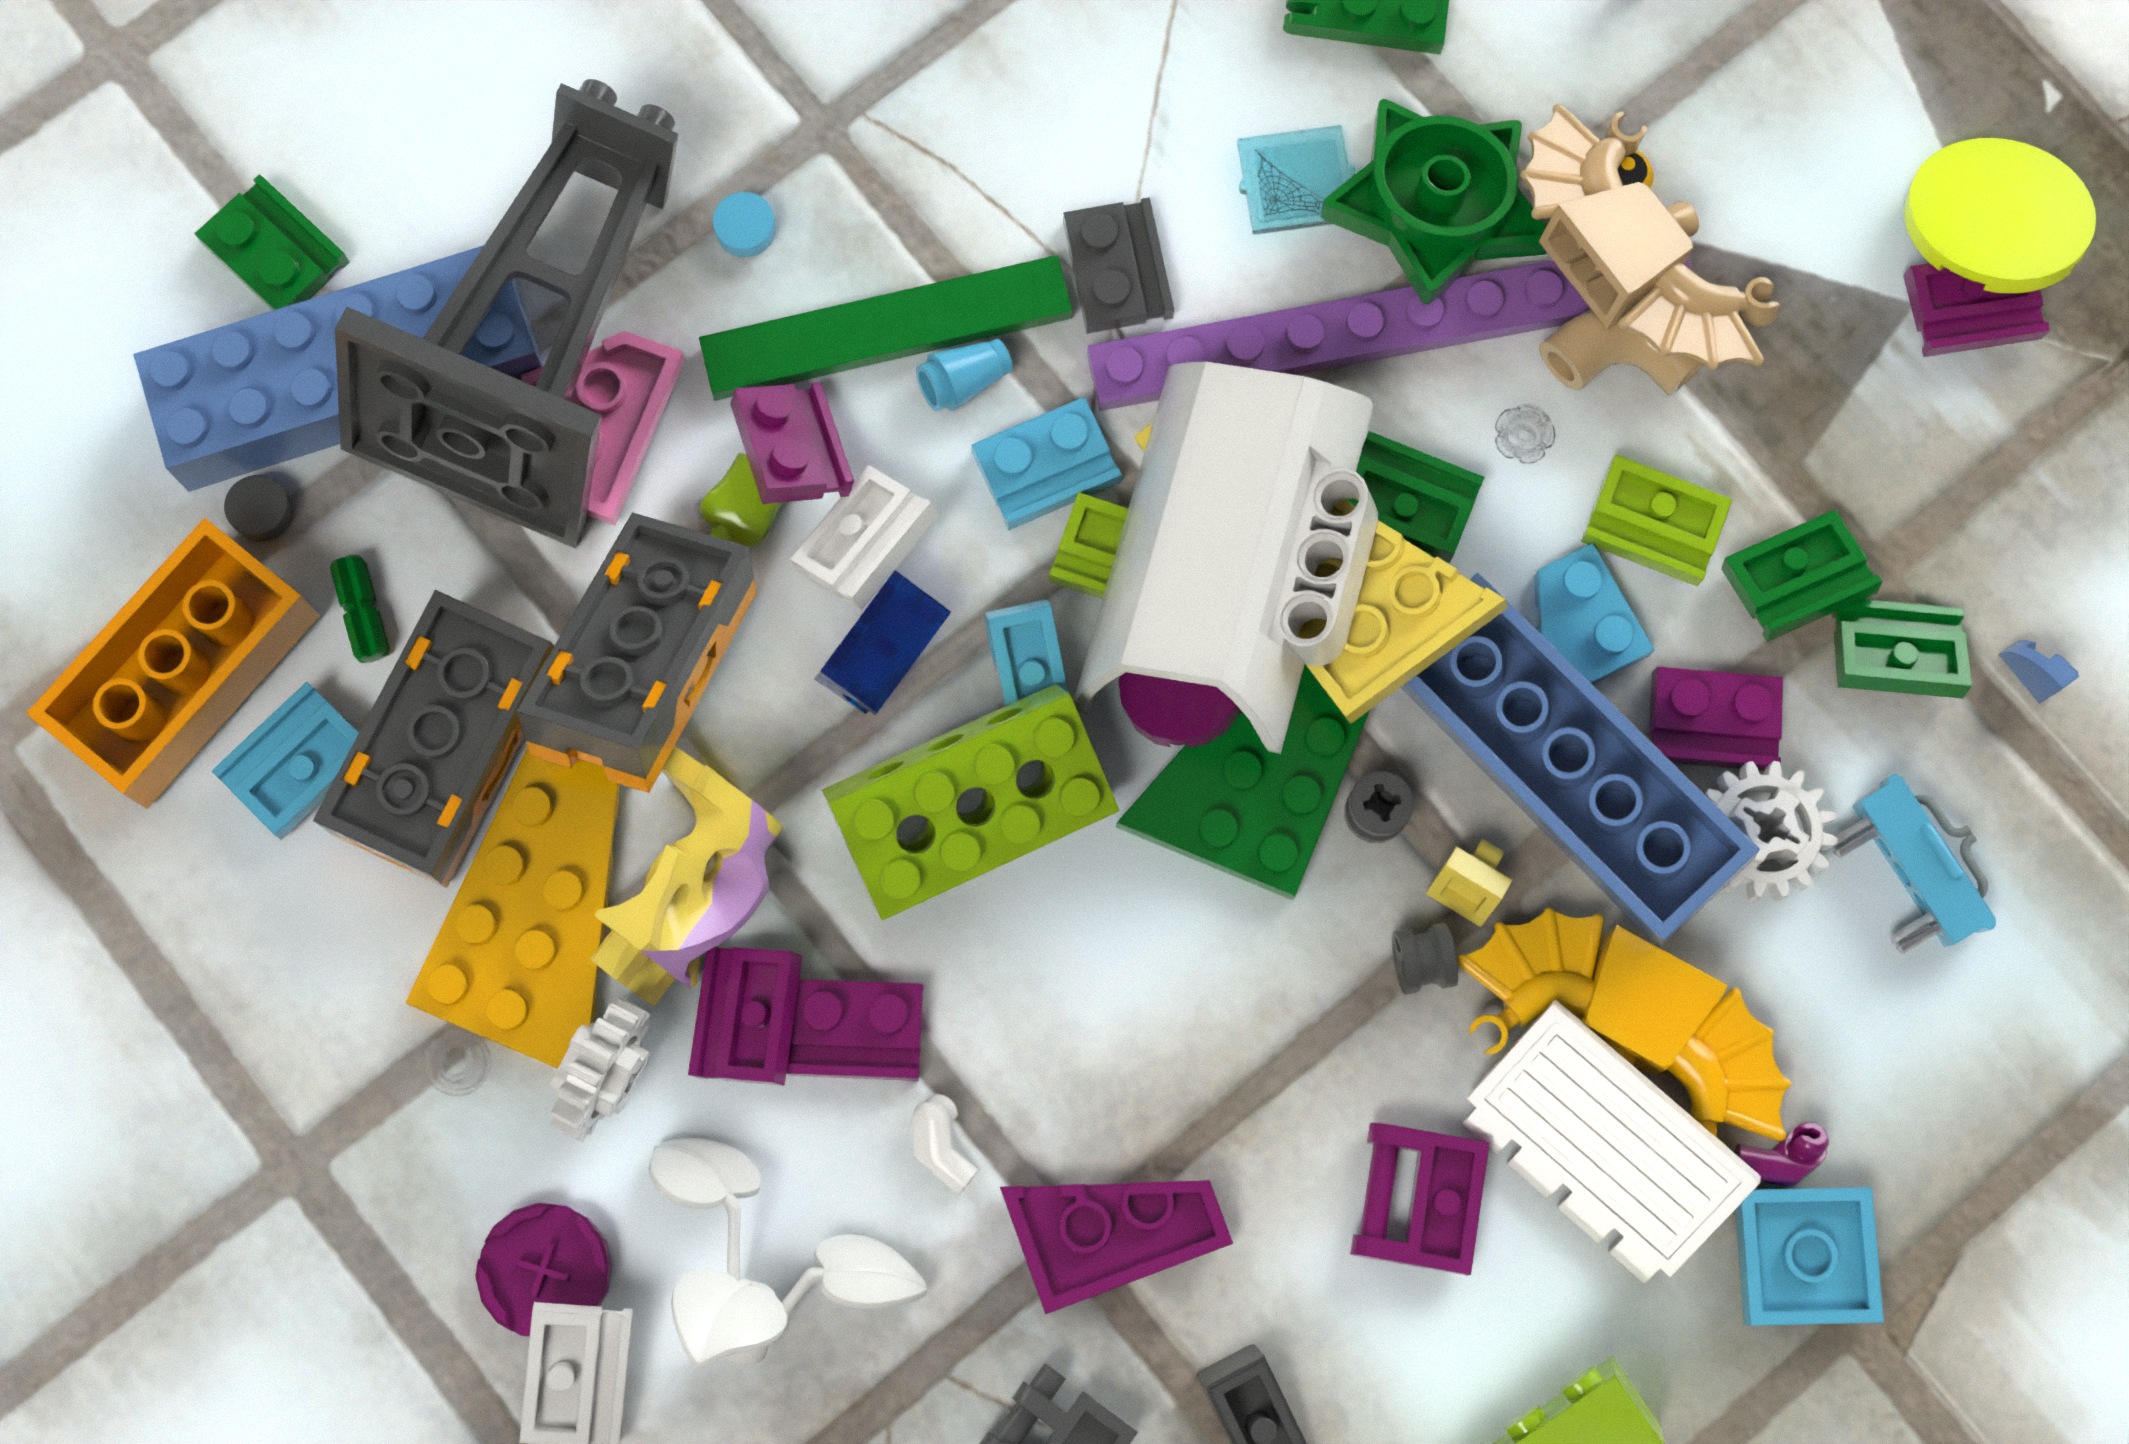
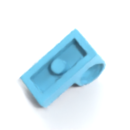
[984,599,1068,706]

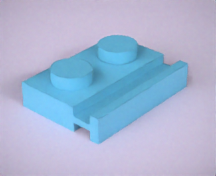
[971,397,1122,531]
[211,682,359,840]

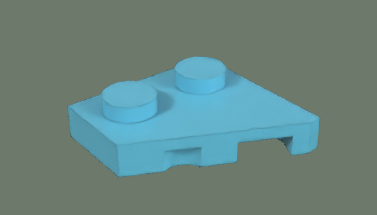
[1534,543,1655,685]

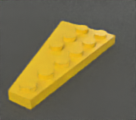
[405,747,620,1069]

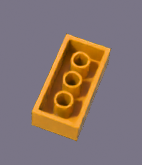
[26,518,320,809]

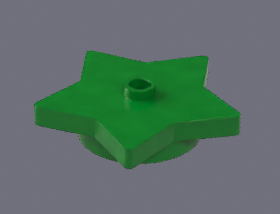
[1320,99,1547,304]

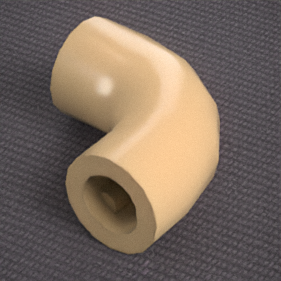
[1539,309,1704,396]

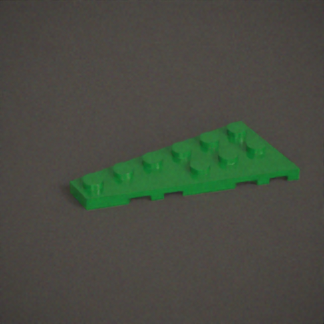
[1116,549,1432,900]

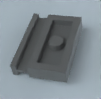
[1063,197,1174,334]

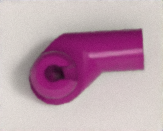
[1734,1122,1829,1186]

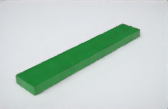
[699,255,1073,401]

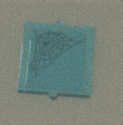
[1237,125,1356,235]

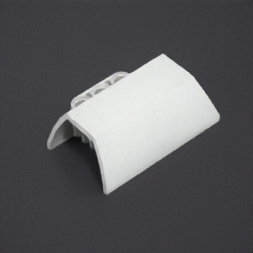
[1073,361,1378,754]

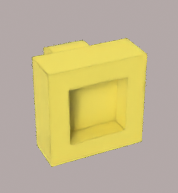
[1425,838,1513,927]

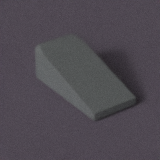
[1196,1344,1307,1444]

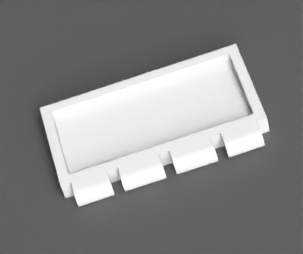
[1461,999,1761,1283]

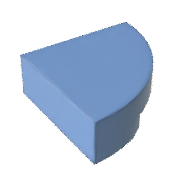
[1999,640,2080,704]

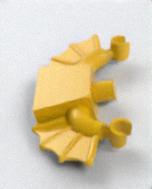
[1457,908,1791,1146]

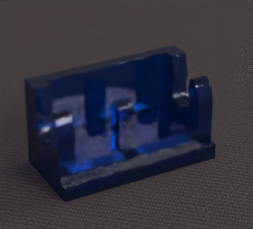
[814,570,951,715]

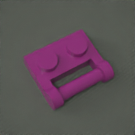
[1350,1123,1490,1276]

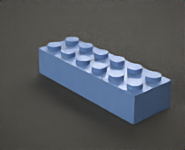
[133,245,543,492]
[1400,572,1760,948]

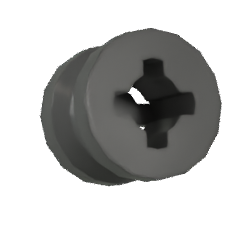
[1344,771,1414,843]
[1392,923,1458,995]

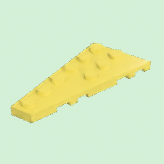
[1134,422,1509,724]

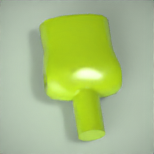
[699,453,785,548]

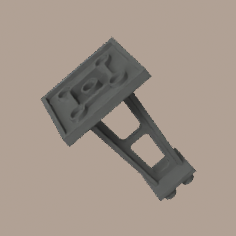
[335,79,679,548]

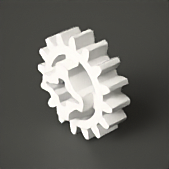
[1703,761,1838,902]
[549,997,650,1142]

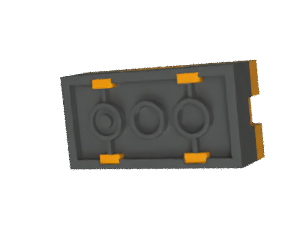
[516,512,757,793]
[313,590,554,888]

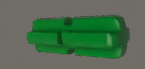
[330,555,390,663]

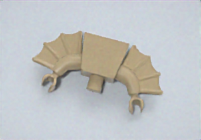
[1520,104,1780,370]

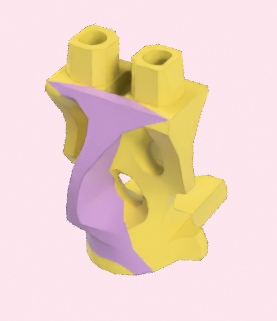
[589,746,784,1007]

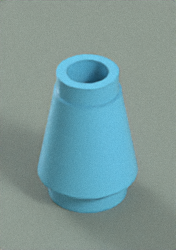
[916,338,1013,412]

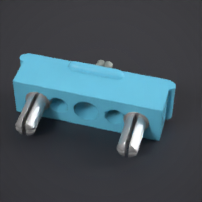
[1833,774,1996,954]

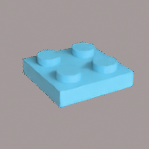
[1735,1187,1884,1326]

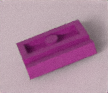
[1903,263,2050,357]
[730,382,854,504]
[1649,667,1783,771]
[688,946,803,1086]
[787,979,924,1081]

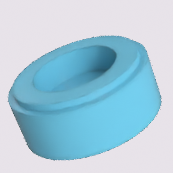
[713,192,776,257]

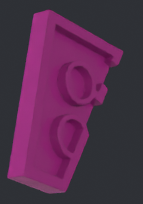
[1000,1180,1233,1315]

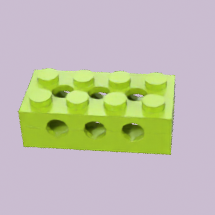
[822,684,1120,921]

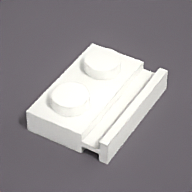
[790,465,941,610]
[519,1302,633,1444]

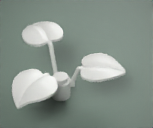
[648,1138,928,1370]

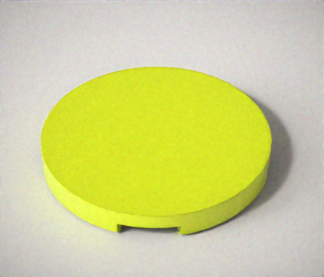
[1904,138,2096,293]

